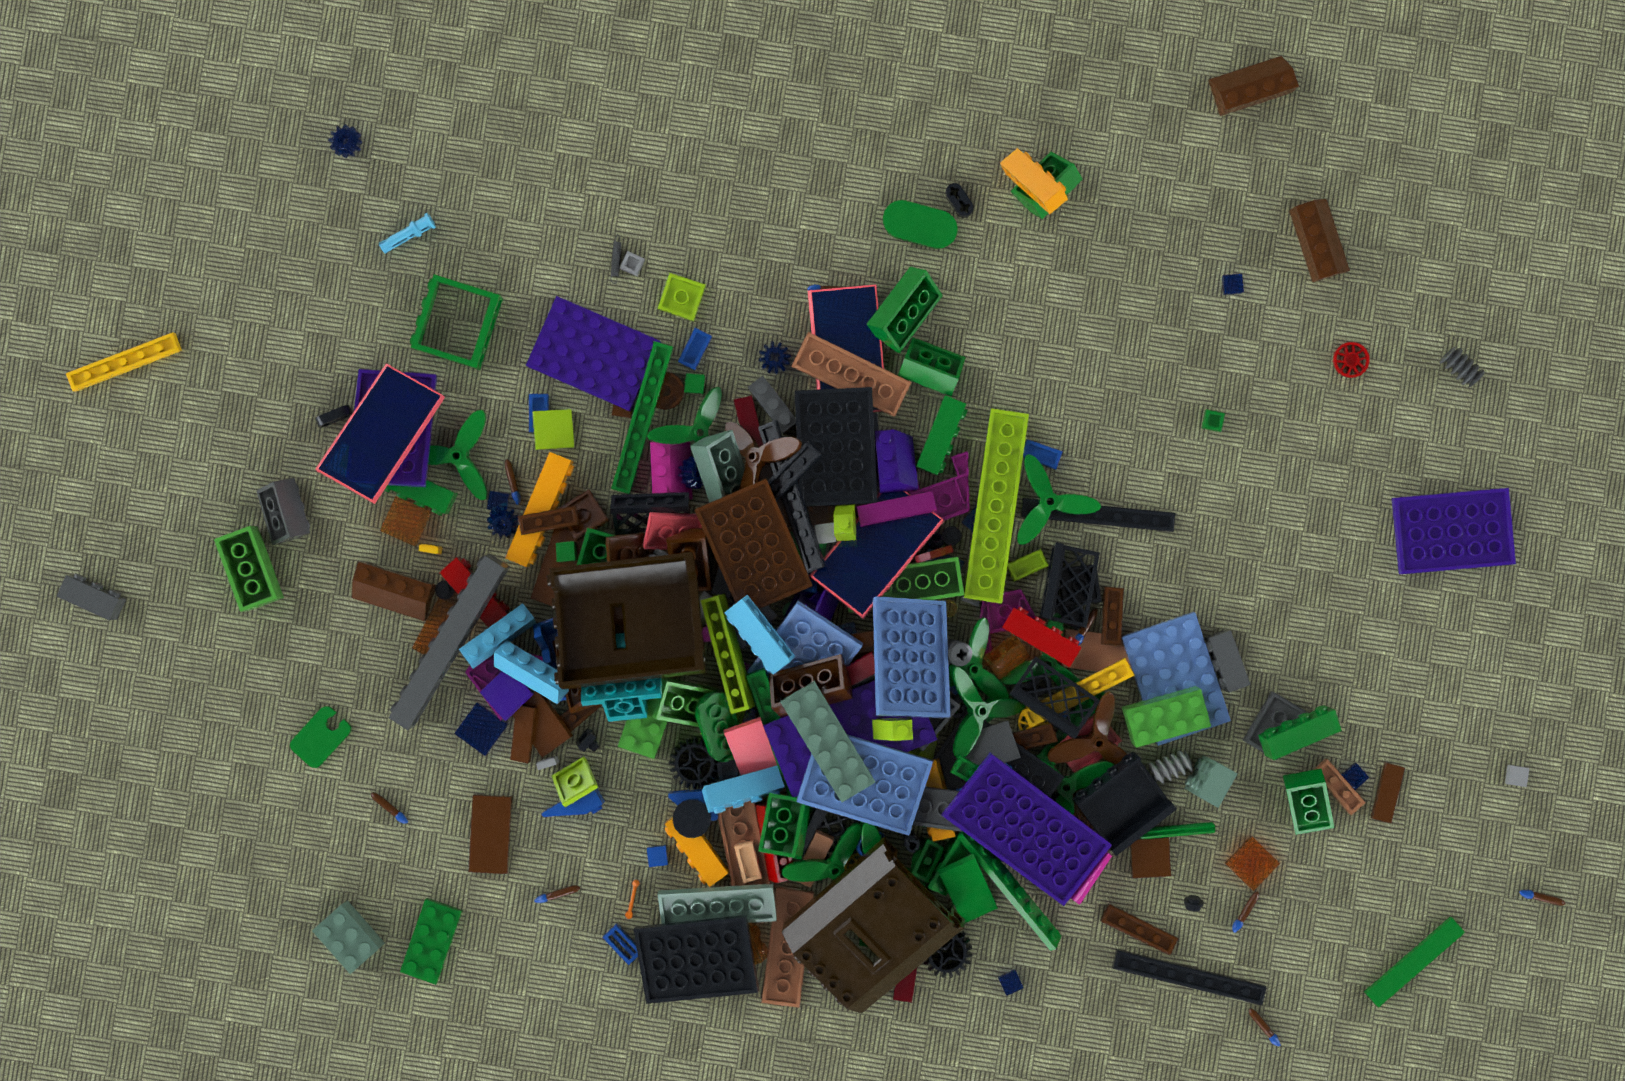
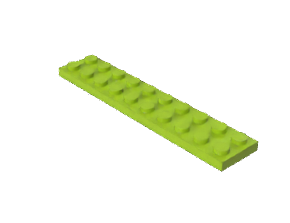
[963,408,1029,604]

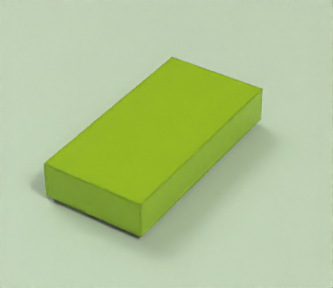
[1007,549,1049,582]

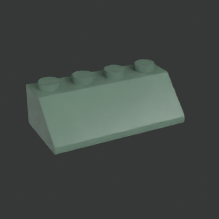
[690,430,745,503]

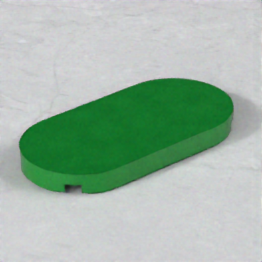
[882,200,958,249]
[695,691,739,762]

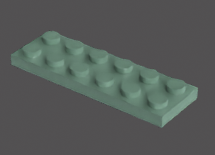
[780,681,876,803]
[657,884,777,924]

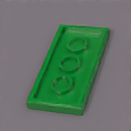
[938,854,998,923]

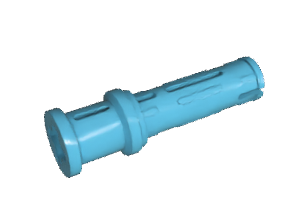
[379,213,436,254]

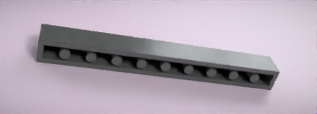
[389,554,510,730]

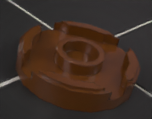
[656,372,685,410]

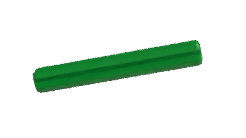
[1140,822,1215,839]

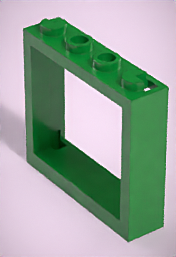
[410,274,503,370]

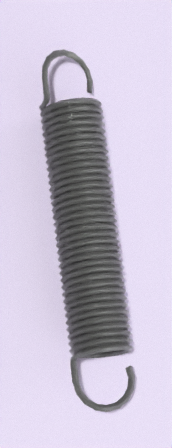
[611,234,621,284]

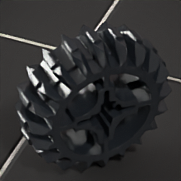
[669,736,718,789]
[923,931,973,978]

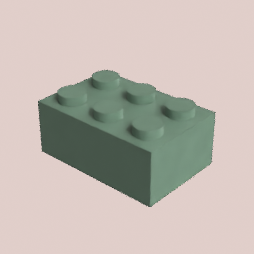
[1184,755,1238,808]
[312,900,385,974]

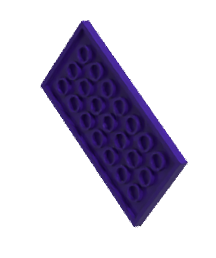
[763,680,938,797]
[942,752,1112,906]

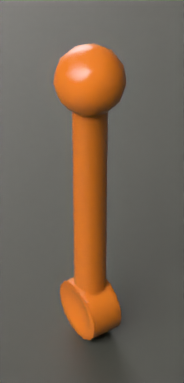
[625,880,640,919]

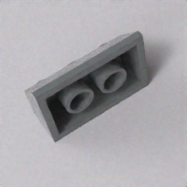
[256,478,310,546]

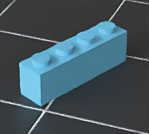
[724,595,796,674]
[459,603,536,669]
[494,640,569,704]
[702,766,784,814]

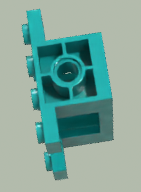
[581,633,662,722]

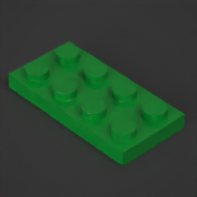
[400,898,463,985]

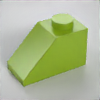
[834,504,856,541]
[872,717,913,741]

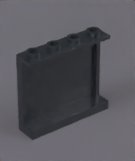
[1072,752,1177,856]

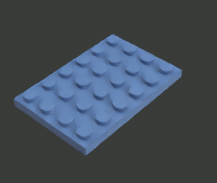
[873,596,950,718]
[747,601,863,702]
[1122,612,1231,746]
[796,734,933,836]

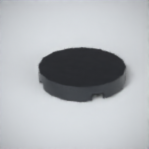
[673,799,711,838]

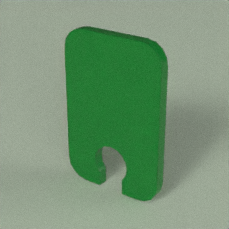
[290,706,352,768]

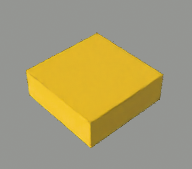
[418,544,443,554]

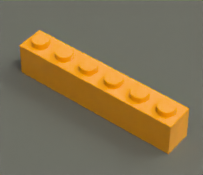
[505,452,575,567]

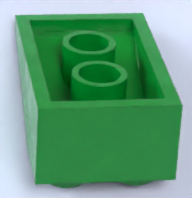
[1282,768,1335,835]

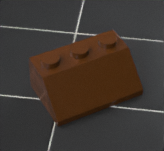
[666,528,714,591]

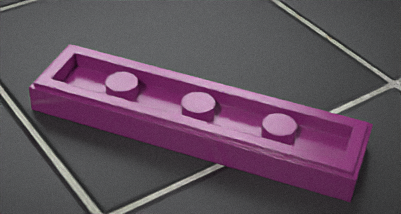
[857,491,937,527]

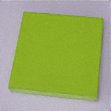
[657,273,706,322]
[532,409,574,450]
[551,756,598,807]

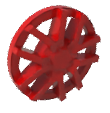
[1332,342,1370,378]

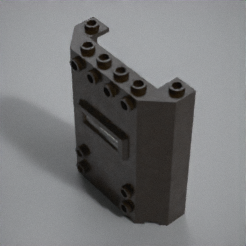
[547,552,706,689]
[782,837,965,1013]

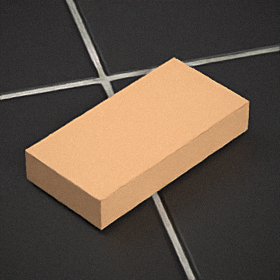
[734,840,762,883]

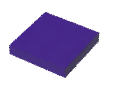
[480,671,534,721]

